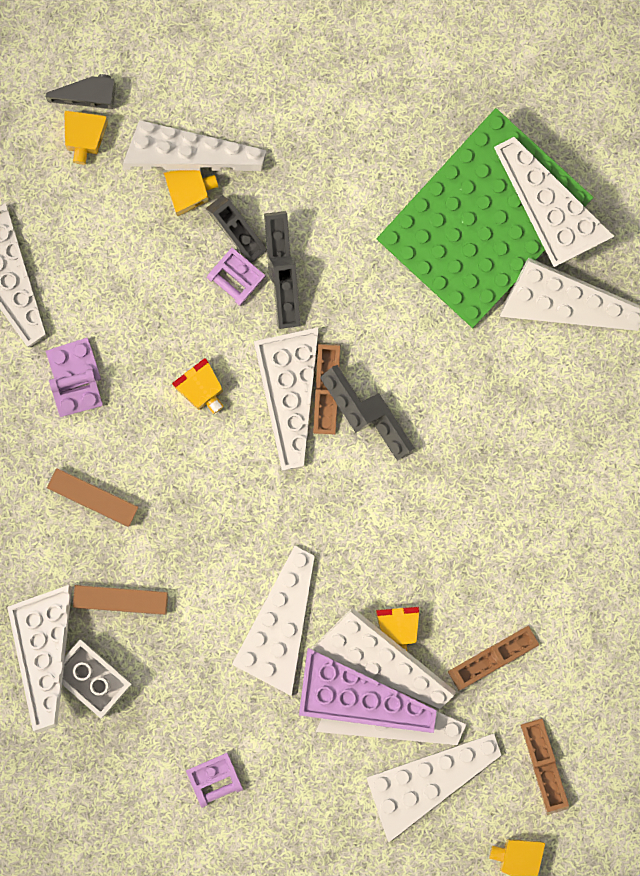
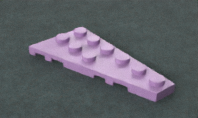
[299,648,437,733]

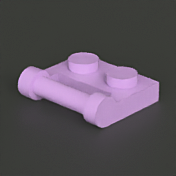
[206,247,265,306]
[49,368,103,417]
[186,752,243,808]

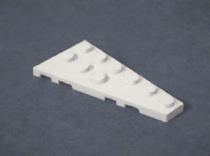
[122,120,266,171]
[0,203,46,348]
[499,258,640,331]
[254,327,319,471]
[232,546,314,696]
[7,585,72,733]
[311,607,456,709]
[316,711,466,745]
[366,734,501,843]

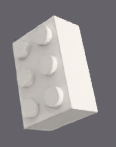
[62,639,133,719]

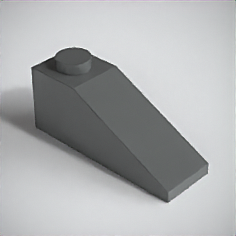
[46,74,116,109]
[206,195,267,263]

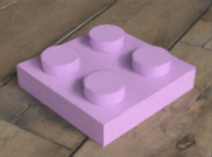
[46,337,101,392]

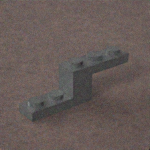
[264,211,300,329]
[320,365,415,461]

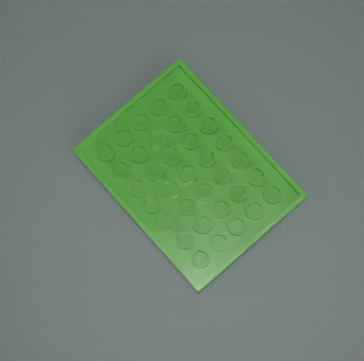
[376,108,594,328]

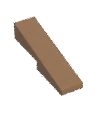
[313,343,340,435]
[46,468,138,527]
[73,585,168,615]
[448,626,539,691]
[521,719,569,815]

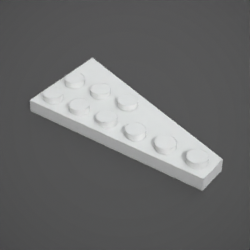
[494,137,614,267]

